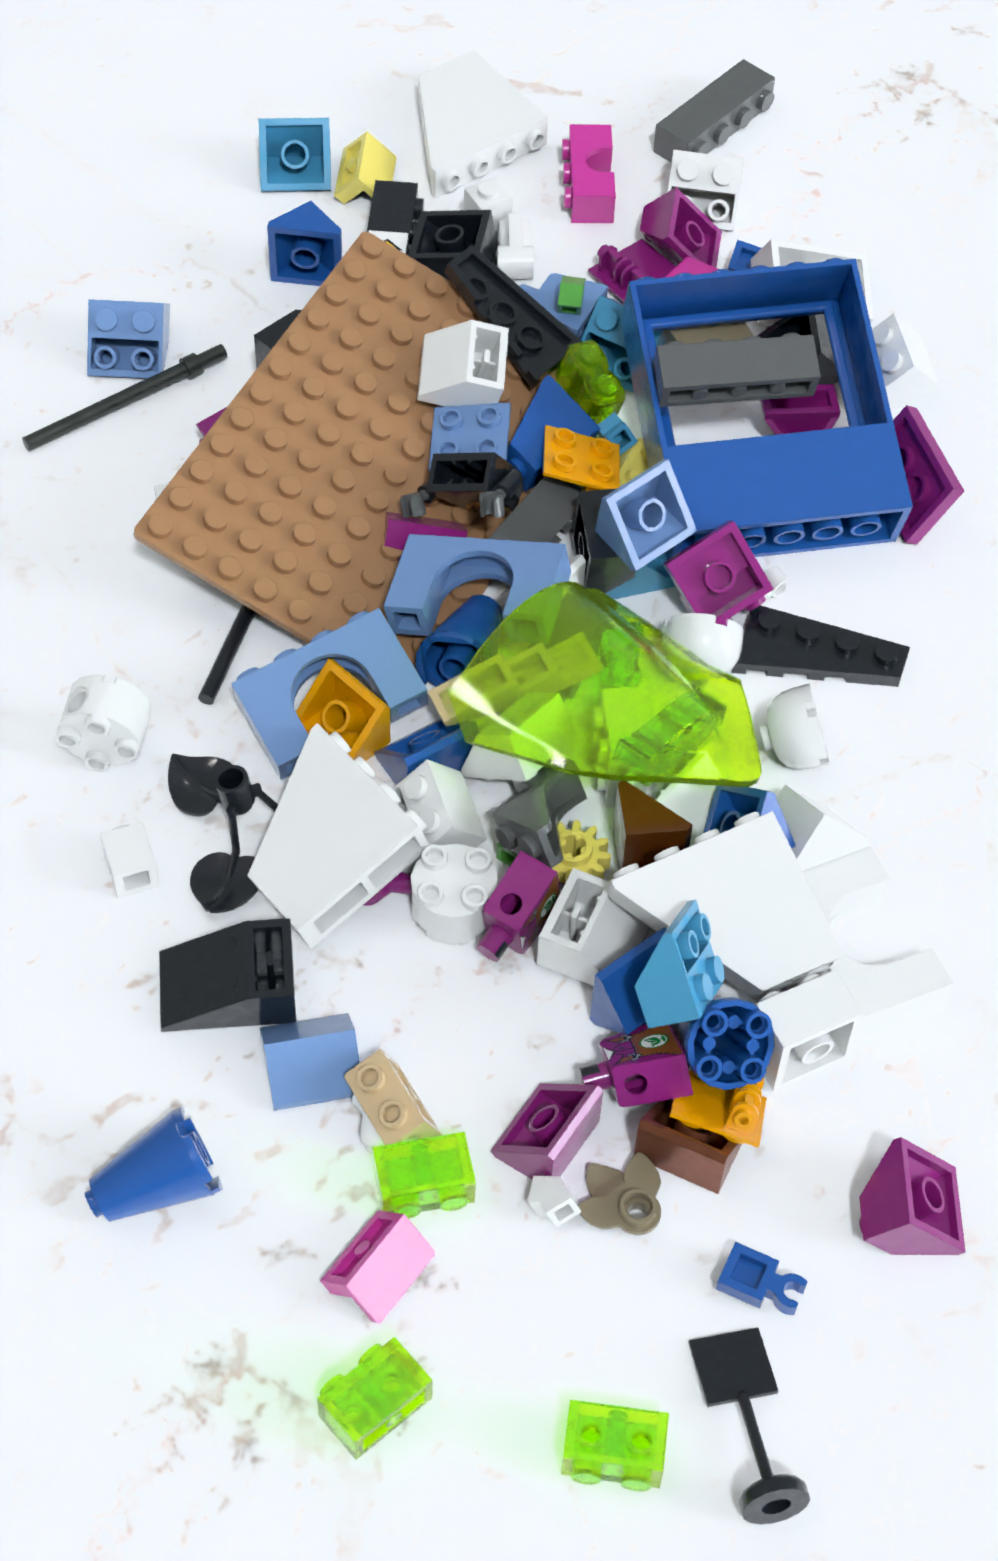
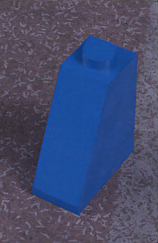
[507,375,601,492]

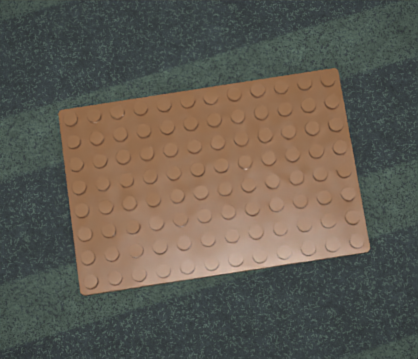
[133,232,617,684]

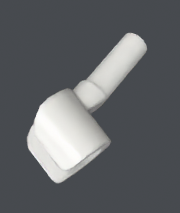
[743,566,786,615]

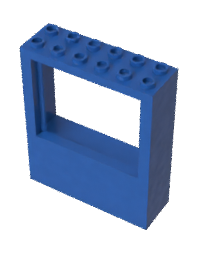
[620,258,913,560]

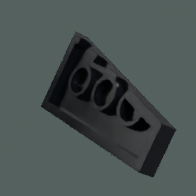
[444,245,583,389]
[732,605,910,687]

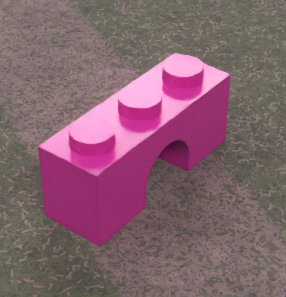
[562,124,616,223]

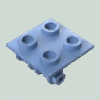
[428,402,511,473]

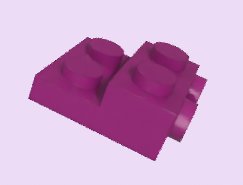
[662,520,774,626]

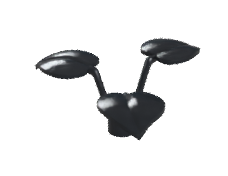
[168,753,278,913]

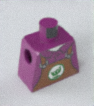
[476,851,560,962]
[579,1024,693,1108]

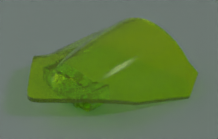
[447,581,762,787]

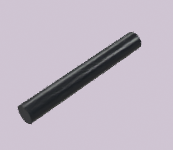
[198,604,256,705]

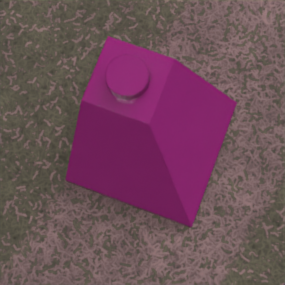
[640,187,722,268]
[859,1137,966,1255]

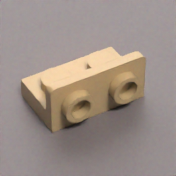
[344,1049,443,1149]

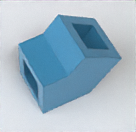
[598,412,638,455]

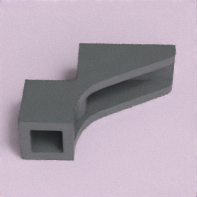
[492,756,587,868]

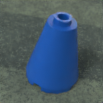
[415,595,503,687]
[84,1107,223,1222]

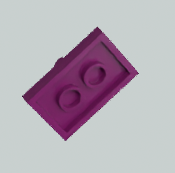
[893,405,965,545]

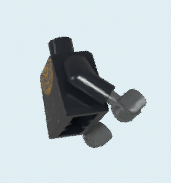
[400,452,524,518]

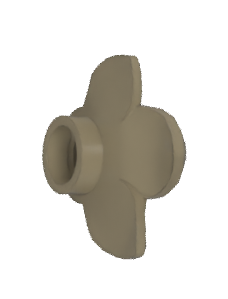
[578,1152,661,1235]

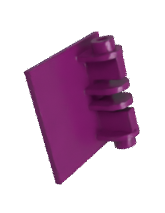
[588,239,676,302]

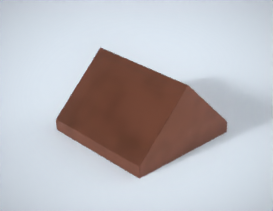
[634,1100,742,1194]

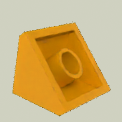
[296,658,391,761]

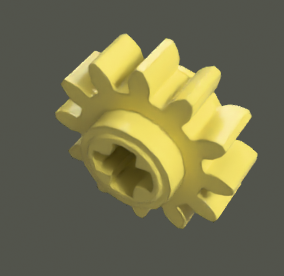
[552,820,611,885]

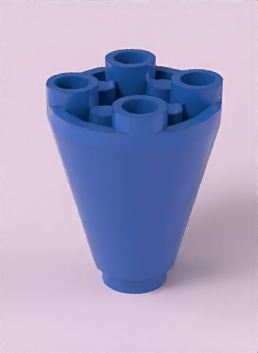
[677,997,775,1090]

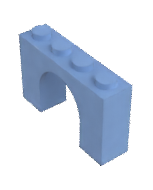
[383,534,571,645]
[231,608,428,780]

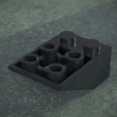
[159,918,296,1032]

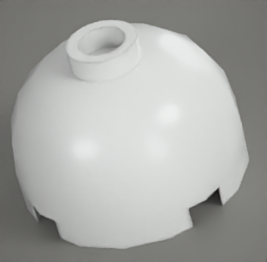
[661,613,744,685]
[760,683,830,770]

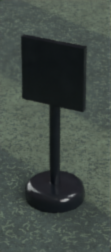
[688,1327,811,1525]

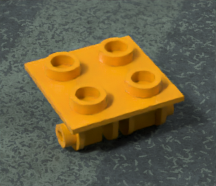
[543,425,620,491]
[669,1071,767,1148]

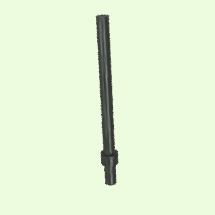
[22,344,227,451]

